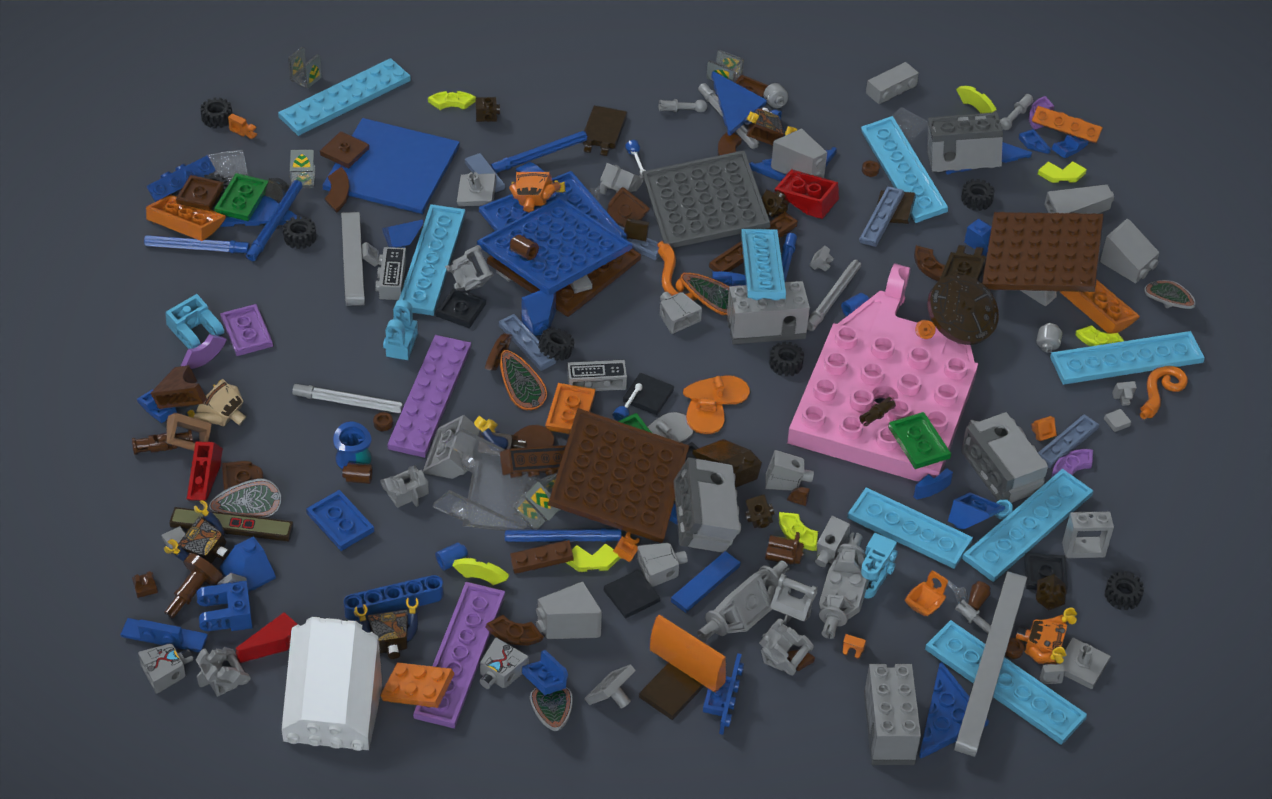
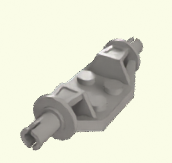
[819,532,869,639]
[697,561,789,642]

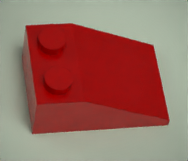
[774,169,839,219]

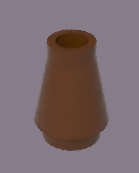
[968,581,991,611]

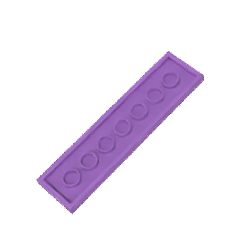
[387,335,471,458]
[413,582,505,729]

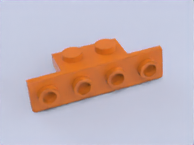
[1032,106,1103,143]

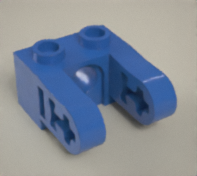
[196,581,253,631]

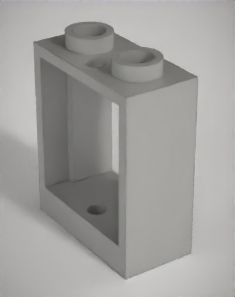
[1062,512,1114,558]

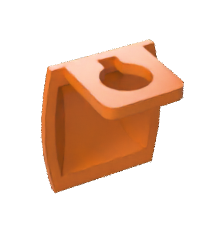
[905,570,948,616]

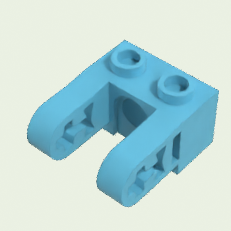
[166,294,224,349]
[383,299,418,360]
[861,533,898,598]

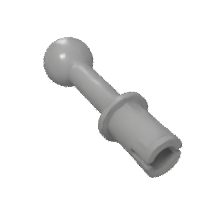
[999,94,1034,130]
[658,99,707,113]
[955,599,991,634]

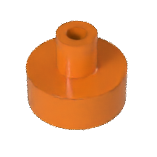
[915,320,936,339]

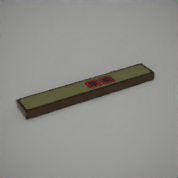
[169,507,293,542]

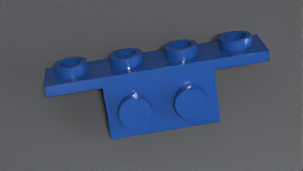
[146,155,216,202]
[120,618,208,653]
[703,653,744,735]

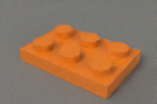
[545,383,595,434]
[380,662,454,708]

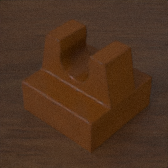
[132,571,158,598]

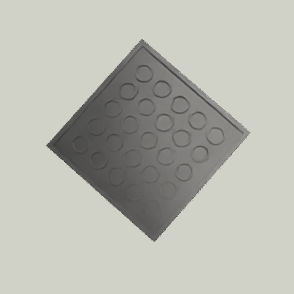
[642,151,770,248]

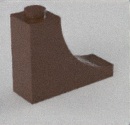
[151,365,207,409]

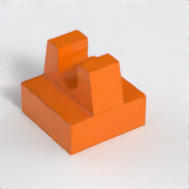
[1031,416,1057,441]
[843,634,867,659]

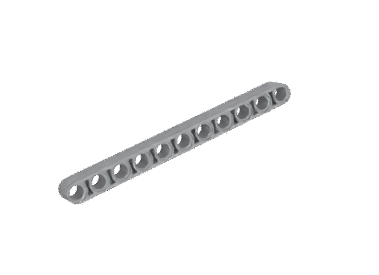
[954,571,1027,757]

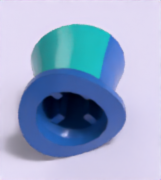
[333,421,371,469]

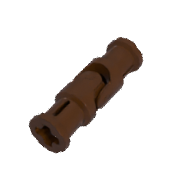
[132,429,193,455]

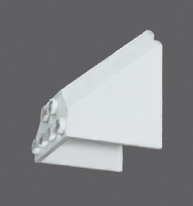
[282,617,382,751]

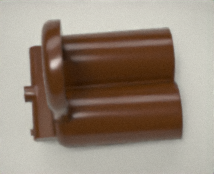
[765,532,804,565]

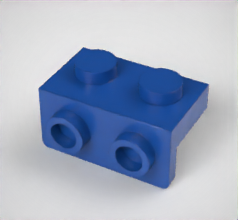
[522,650,568,695]

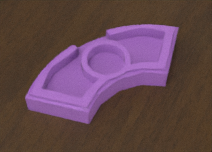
[1029,96,1054,130]
[181,334,227,369]
[1051,449,1093,477]

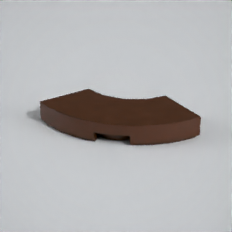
[718,132,742,156]
[325,167,350,213]
[914,245,945,281]
[485,333,512,370]
[485,615,544,646]

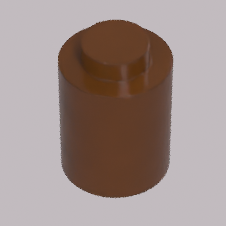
[510,235,539,260]
[342,462,373,484]

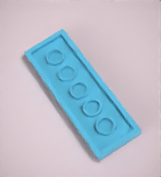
[847,487,973,569]

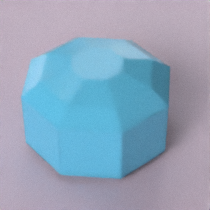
[995,500,1013,519]

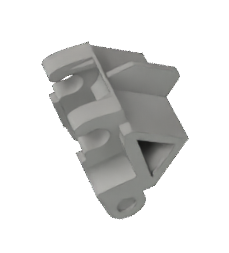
[600,163,644,195]
[445,245,494,291]
[380,465,429,508]
[770,574,817,624]
[759,619,814,675]
[196,647,251,697]

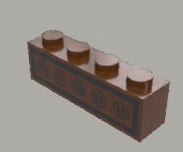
[500,445,566,479]

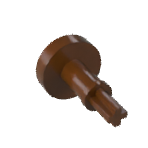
[164,553,223,619]

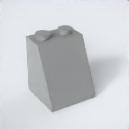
[771,128,827,178]
[1100,219,1159,283]
[536,581,602,639]

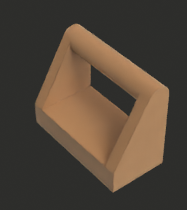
[167,413,212,451]

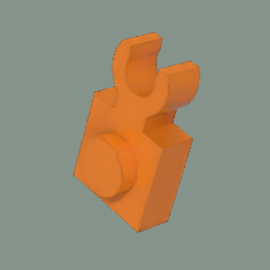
[228,113,257,139]
[613,532,640,562]

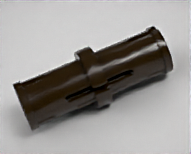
[859,397,896,426]

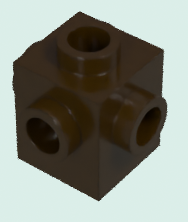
[476,97,500,122]
[761,189,790,217]
[745,494,775,528]
[1036,574,1067,611]

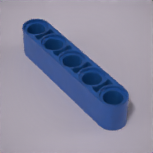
[344,575,444,621]

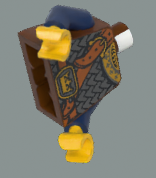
[743,108,798,146]

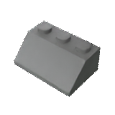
[423,415,480,479]

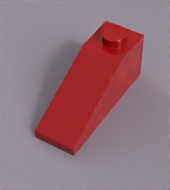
[187,441,223,501]
[235,612,298,663]

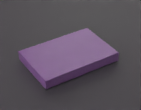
[220,304,273,356]

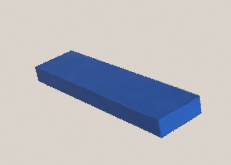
[671,551,740,613]

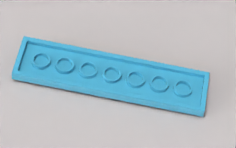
[278,58,411,136]
[861,116,948,223]
[399,204,465,316]
[741,229,786,300]
[1050,331,1205,385]
[962,469,1094,582]
[925,620,1087,745]

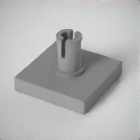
[457,172,497,206]
[1056,638,1111,689]
[584,664,636,708]

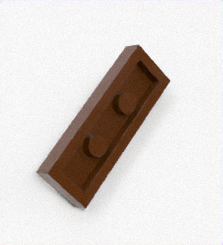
[510,540,574,574]

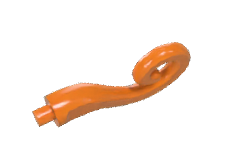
[657,241,697,301]
[1140,366,1188,419]

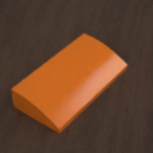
[146,194,226,241]
[1060,279,1140,334]
[650,615,726,693]

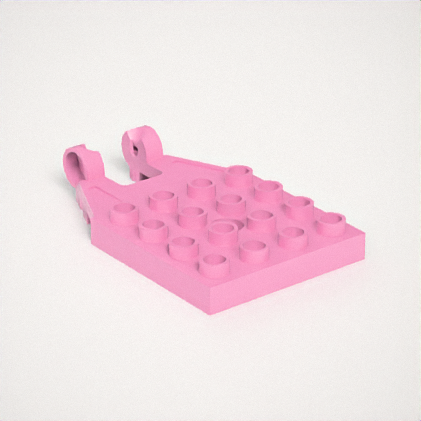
[787,263,978,482]

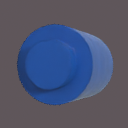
[841,293,869,317]
[435,542,468,571]

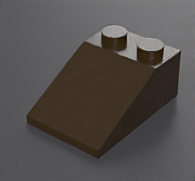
[692,439,762,488]

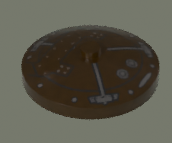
[927,274,999,345]

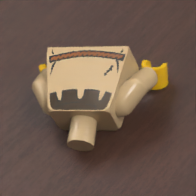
[187,379,246,426]

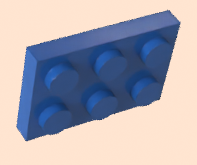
[306,490,374,551]

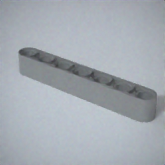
[341,212,365,306]

